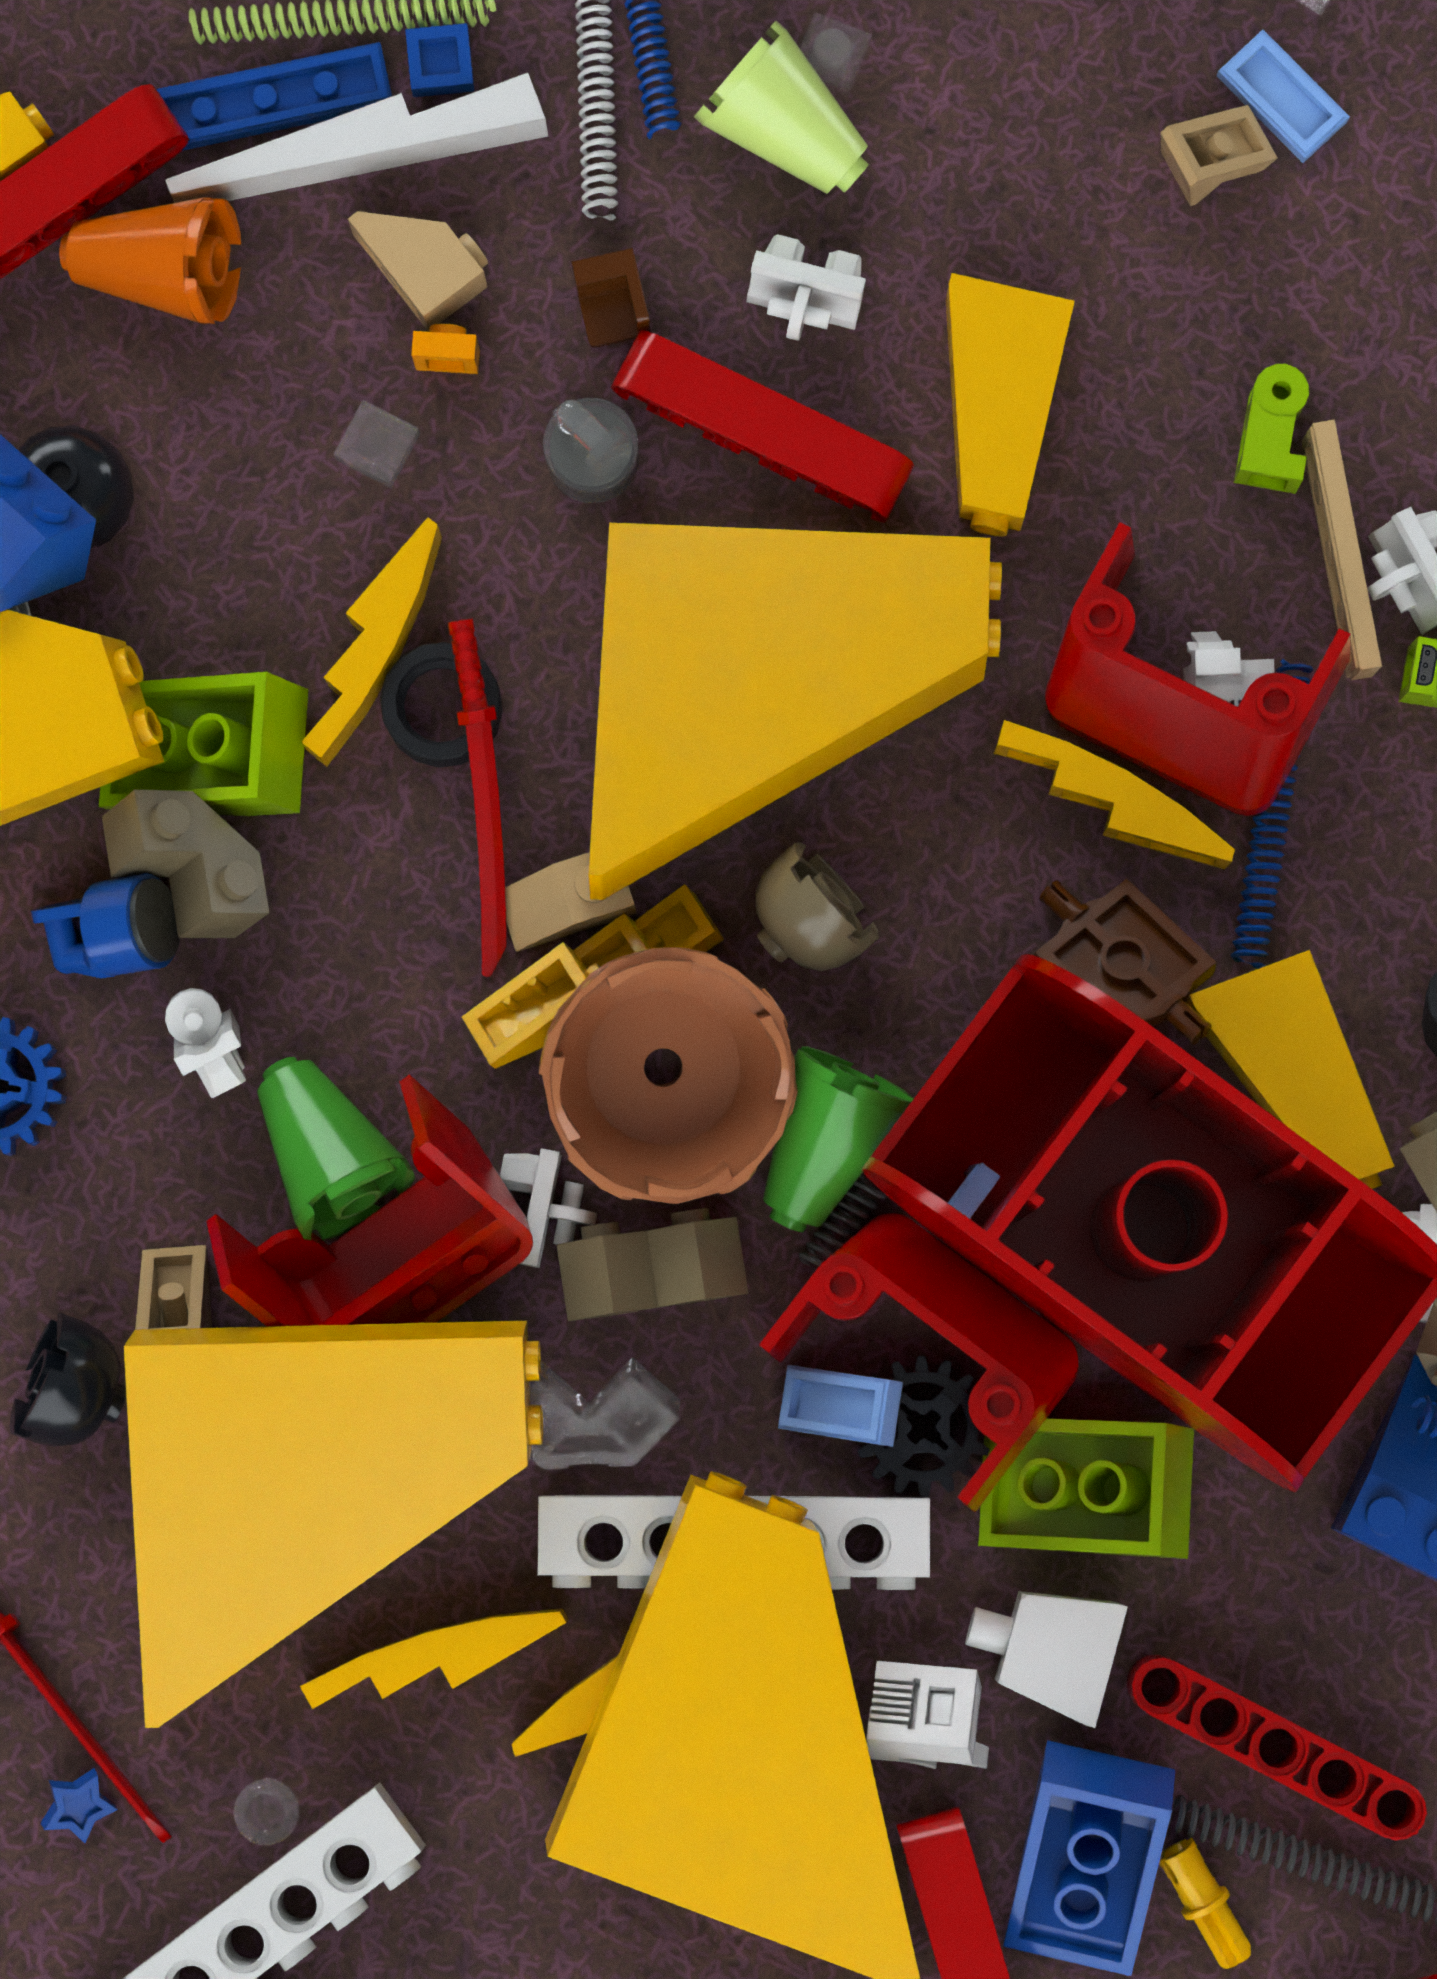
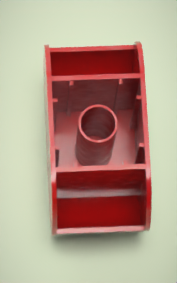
[862,954,1437,1492]

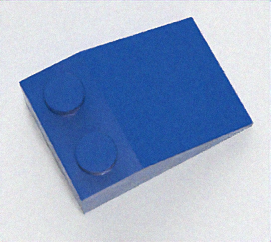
[1330,1355,1437,1582]
[1003,1740,1175,1976]

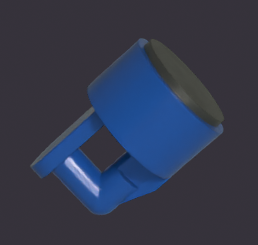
[31,873,180,978]

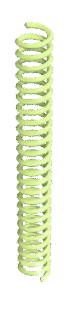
[189,0,496,45]

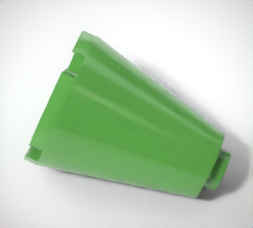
[763,1046,914,1233]
[257,1057,415,1241]

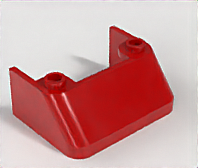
[1045,522,1351,816]
[206,1074,533,1327]
[759,1213,1079,1512]

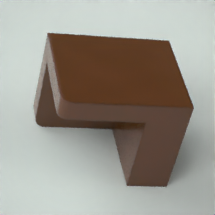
[571,248,651,348]

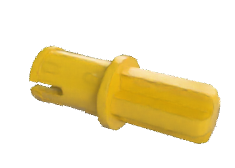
[1159,1838,1251,1969]

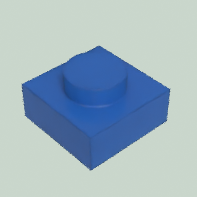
[405,23,475,97]

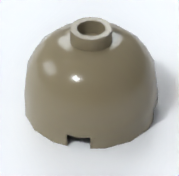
[756,842,879,971]

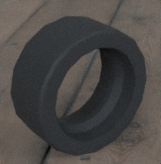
[380,642,503,768]

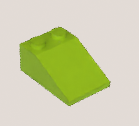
[99,672,308,816]
[978,1418,1194,1559]

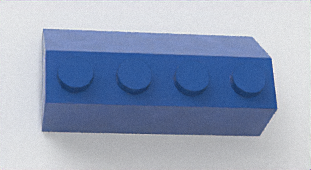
[0,434,96,612]

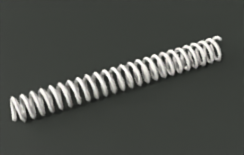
[575,0,618,220]

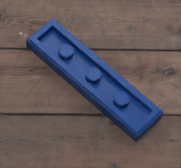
[157,42,392,151]

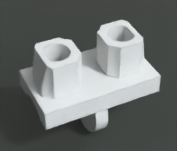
[746,234,866,341]
[1367,507,1437,635]
[165,988,246,1098]
[500,1148,597,1268]

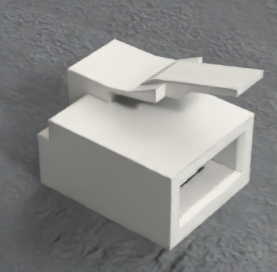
[1183,631,1274,707]
[866,1661,989,1769]

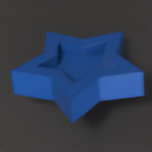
[41,1768,118,1843]

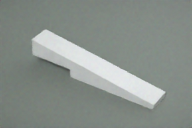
[165,73,548,203]

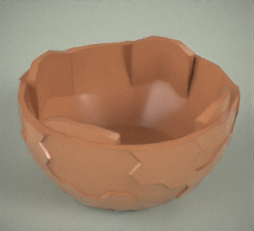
[539,947,798,1204]

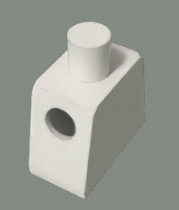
[965,1591,1128,1728]

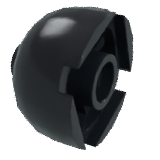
[18,425,134,548]
[9,1313,126,1447]

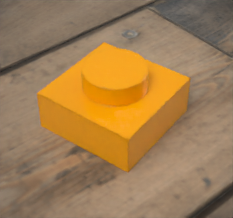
[411,324,480,374]

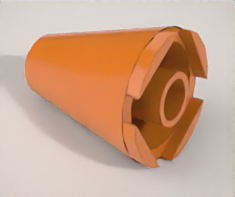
[59,197,241,325]

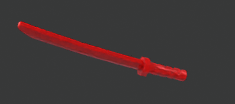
[448,618,507,977]
[0,1610,172,1843]

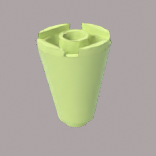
[694,21,869,194]

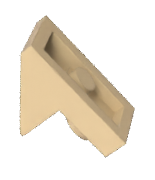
[1160,105,1278,206]

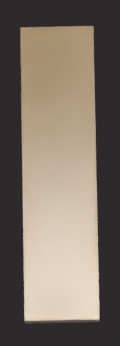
[1301,419,1382,681]

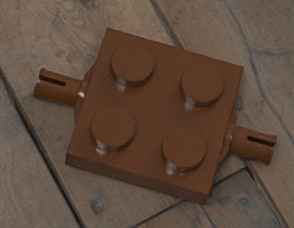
[1034,878,1217,1045]

